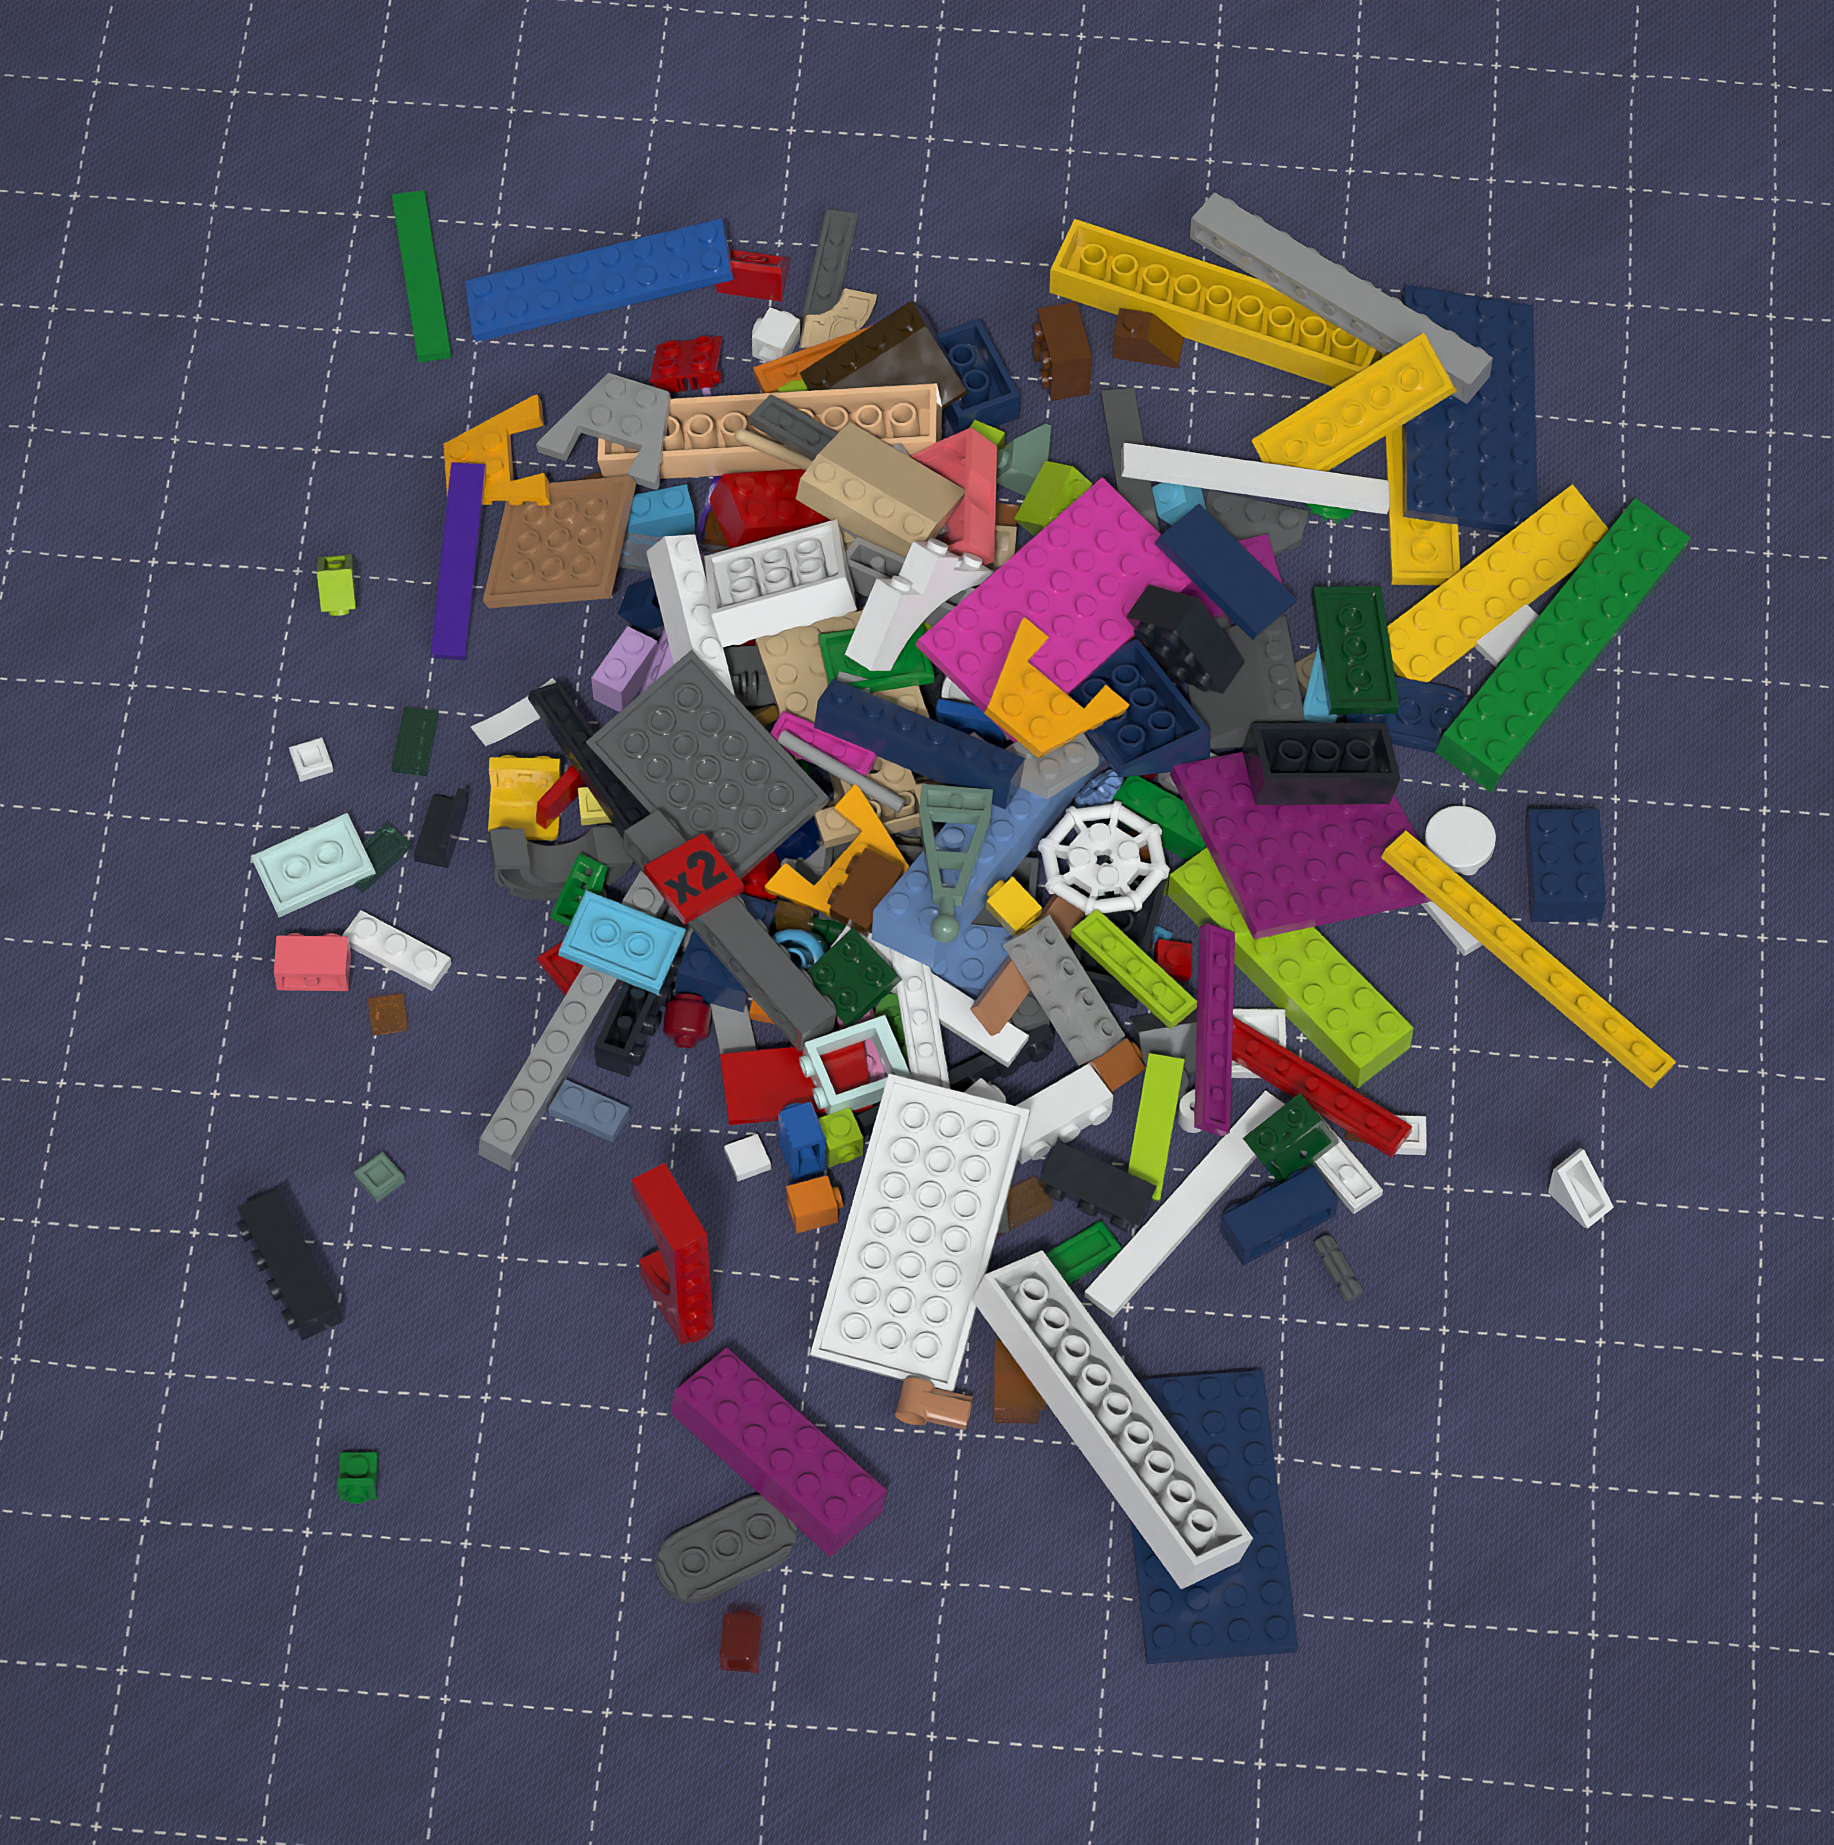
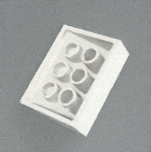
[704,519,857,647]

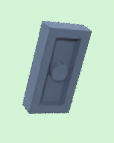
[549,1079,630,1143]

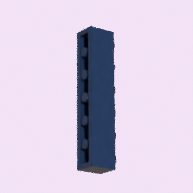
[814,679,1025,809]

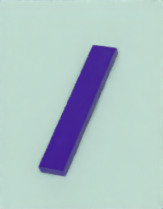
[431,462,486,660]

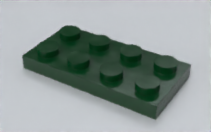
[1311,586,1400,715]

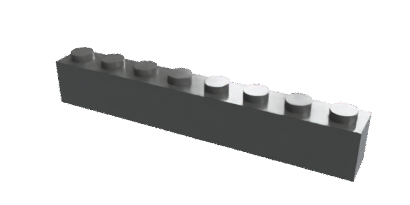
[622,809,836,1052]

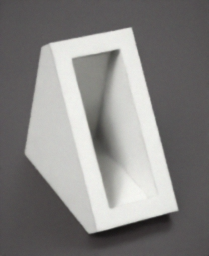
[1548,1148,1614,1229]

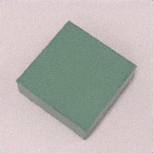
[354,1152,405,1203]

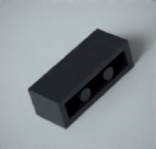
[1039,1141,1157,1232]

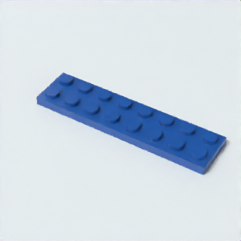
[465,218,734,342]

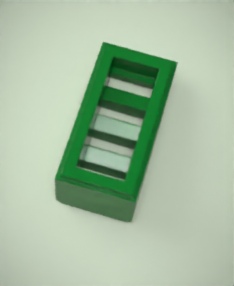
[550,853,608,927]

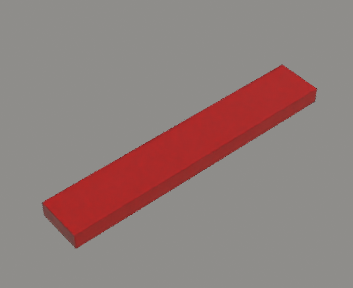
[1232,1016,1412,1158]

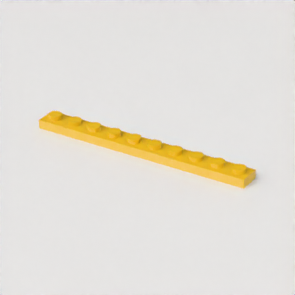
[1381,831,1676,1089]

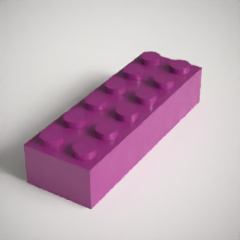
[671,1348,887,1557]

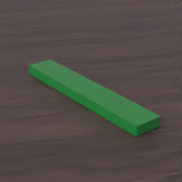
[392,190,451,363]

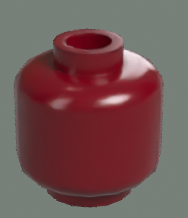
[663,994,711,1048]

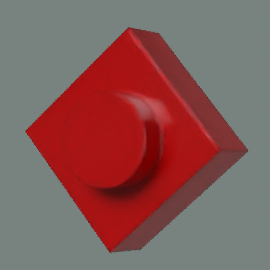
[1153,939,1192,982]

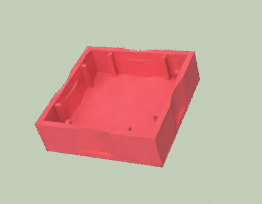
[910,427,997,566]

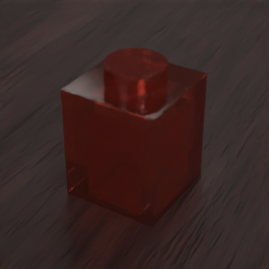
[720,1611,763,1673]

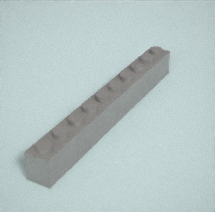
[1190,192,1493,404]
[478,871,669,1171]

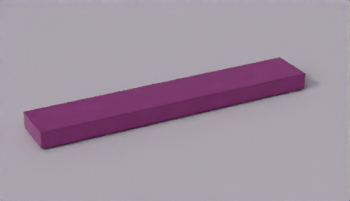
[1194,923,1235,1136]

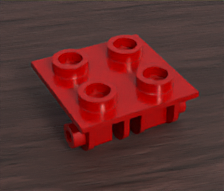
[650,335,722,393]

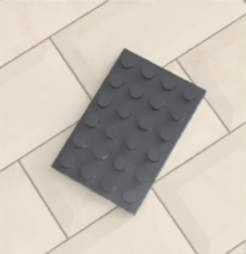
[586,650,830,880]

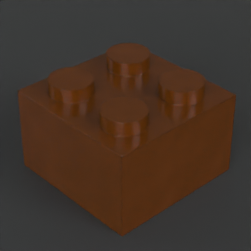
[1031,302,1092,401]

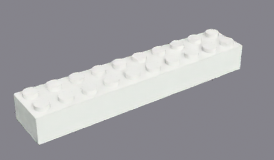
[972,1250,1253,1589]

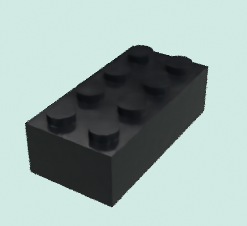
[1242,723,1400,805]
[1074,855,1170,1009]

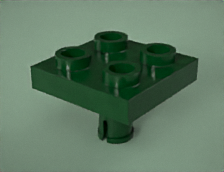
[806,928,902,1027]

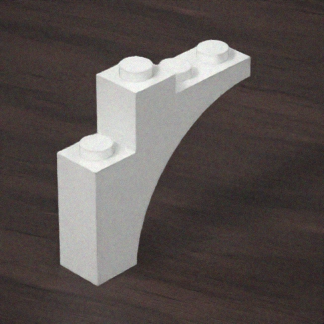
[845,538,993,671]

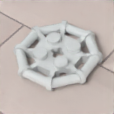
[1038,800,1170,917]

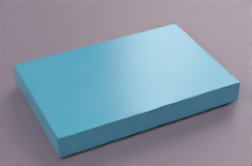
[558,890,686,995]

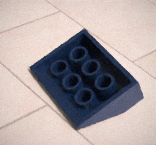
[1068,639,1210,777]

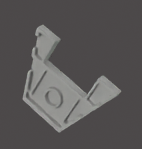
[536,373,671,490]
[970,732,1099,799]

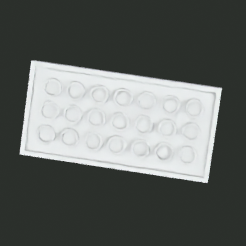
[810,1074,1031,1393]

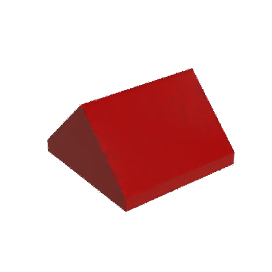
[716,249,791,302]

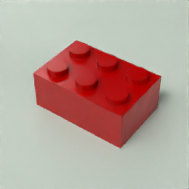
[709,469,831,549]

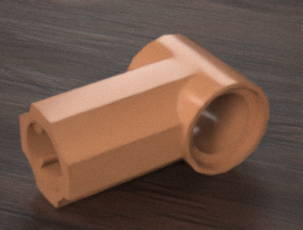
[895,1378,973,1430]

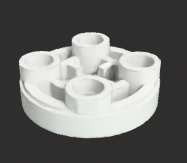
[1424,806,1496,876]

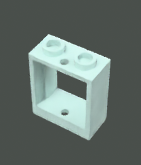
[799,1015,912,1115]

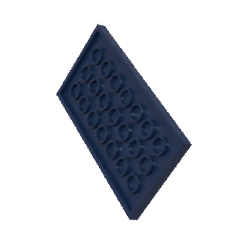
[1401,285,1538,533]
[1130,1370,1298,1664]

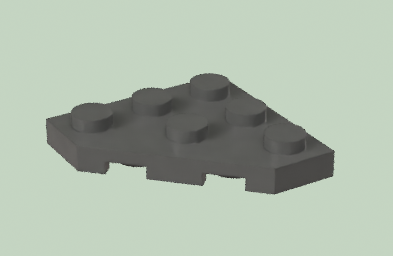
[1205,490,1309,556]

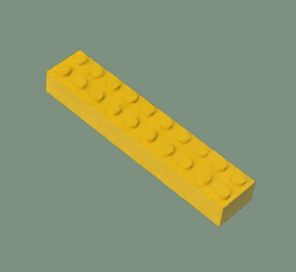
[1049,219,1381,388]

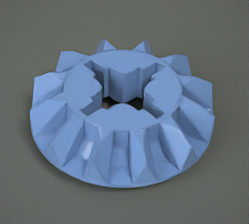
[1074,769,1124,808]

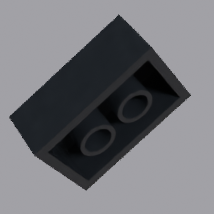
[1126,585,1245,694]

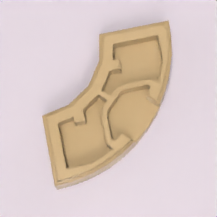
[799,288,877,349]

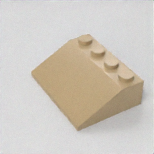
[796,422,965,558]

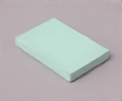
[251,813,376,917]

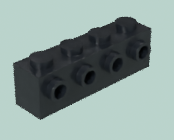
[594,942,683,1077]
[236,1189,342,1341]

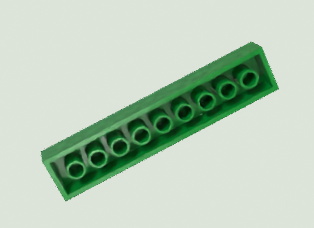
[1435,498,1691,793]

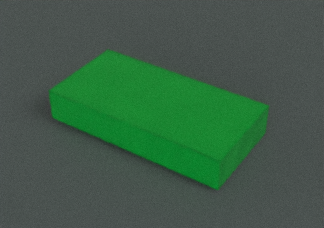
[1045,1221,1122,1285]

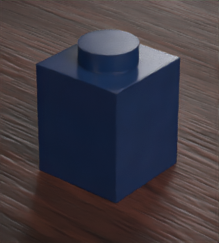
[618,578,664,632]

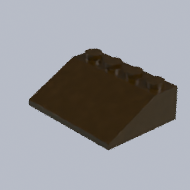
[799,301,968,410]

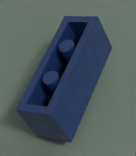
[1220,1166,1338,1266]

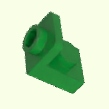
[337,1452,378,1504]

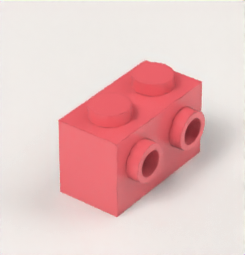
[274,933,351,991]

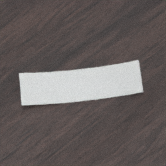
[470,678,556,746]

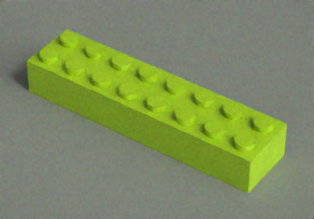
[1168,848,1414,1088]

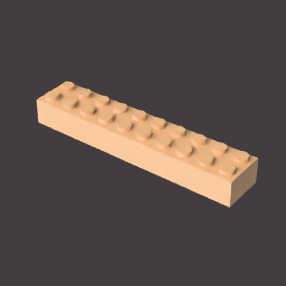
[597,383,942,479]

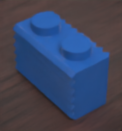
[778,1102,827,1180]

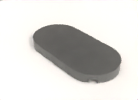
[656,1495,797,1603]

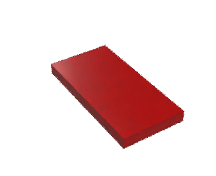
[720,1041,873,1125]

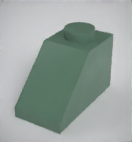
[996,423,1051,496]

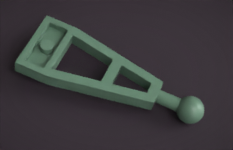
[919,784,993,943]

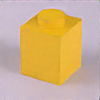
[985,877,1042,936]

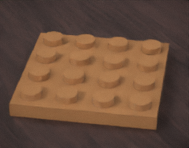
[483,476,636,608]

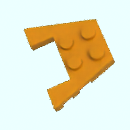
[443,394,551,506]
[984,617,1130,759]
[765,784,909,917]

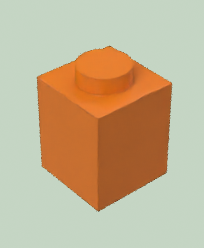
[786,1175,843,1234]

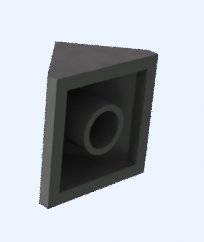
[1130,1008,1197,1078]

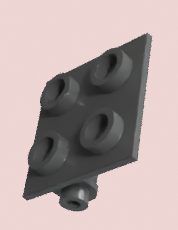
[723,646,776,707]

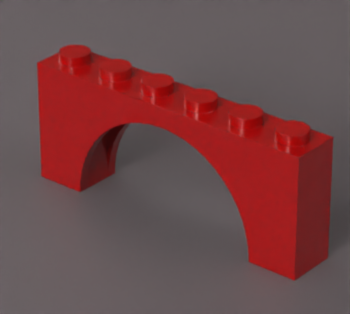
[631,1163,713,1345]

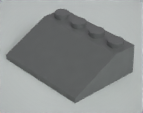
[1187,616,1304,749]

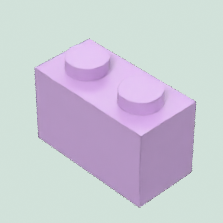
[591,626,658,712]

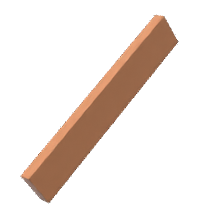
[970,884,1085,1036]

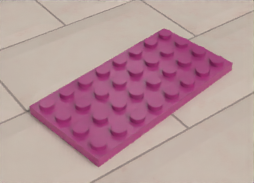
[916,477,1193,743]

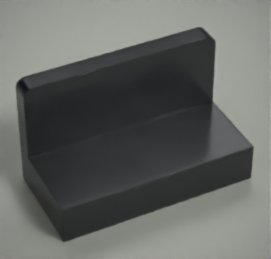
[414,788,468,868]

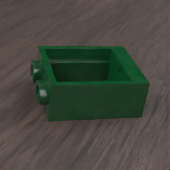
[1243,1093,1339,1184]

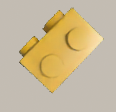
[488,755,561,841]

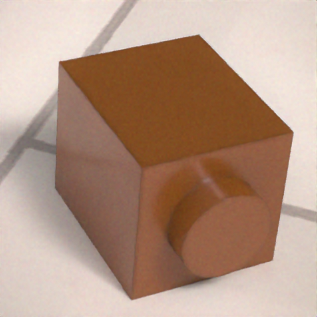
[1082,1038,1146,1092]

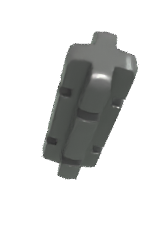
[1313,1235,1363,1302]

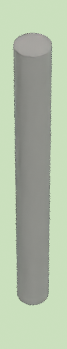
[777,730,906,813]

